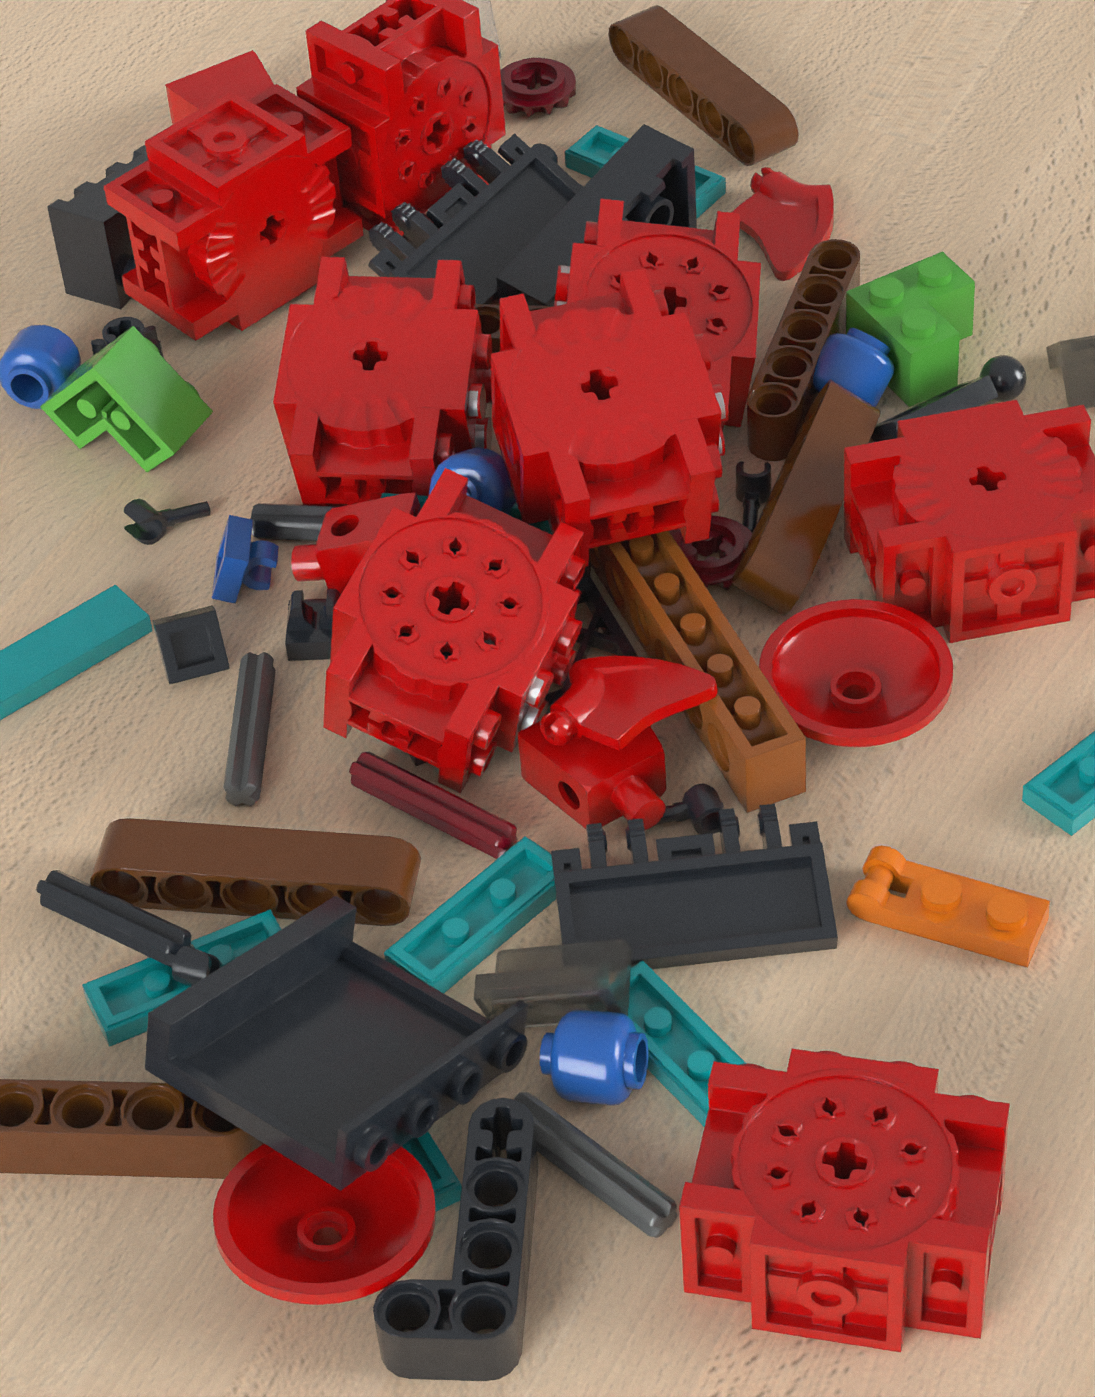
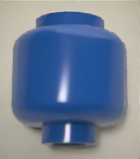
[0,325,81,409]
[813,328,895,407]
[429,447,516,514]
[540,1010,648,1106]

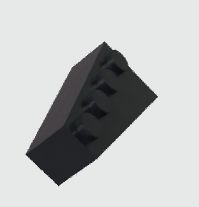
[496,124,697,306]
[47,145,148,310]

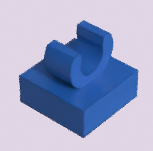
[212,515,279,604]

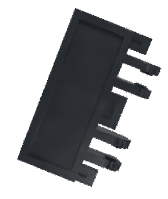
[368,133,583,304]
[551,804,838,979]

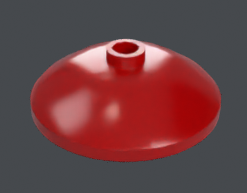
[759,599,953,747]
[213,1144,436,1305]

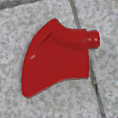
[731,167,834,281]
[540,656,718,751]

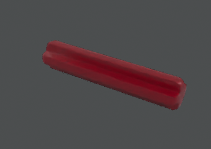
[349,751,518,859]

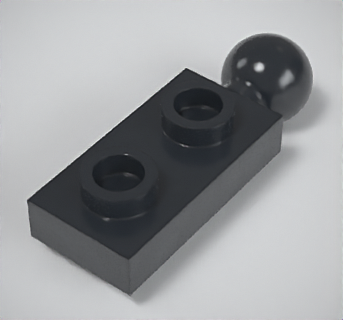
[871,355,1027,442]

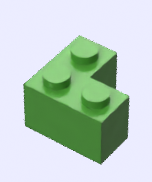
[846,251,975,407]
[40,326,213,472]

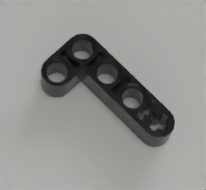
[373,1098,539,1381]

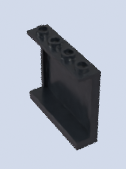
[145,896,529,1191]

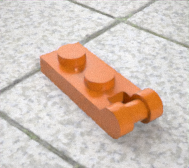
[846,845,1050,968]

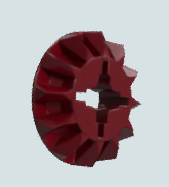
[500,58,576,118]
[669,515,752,590]

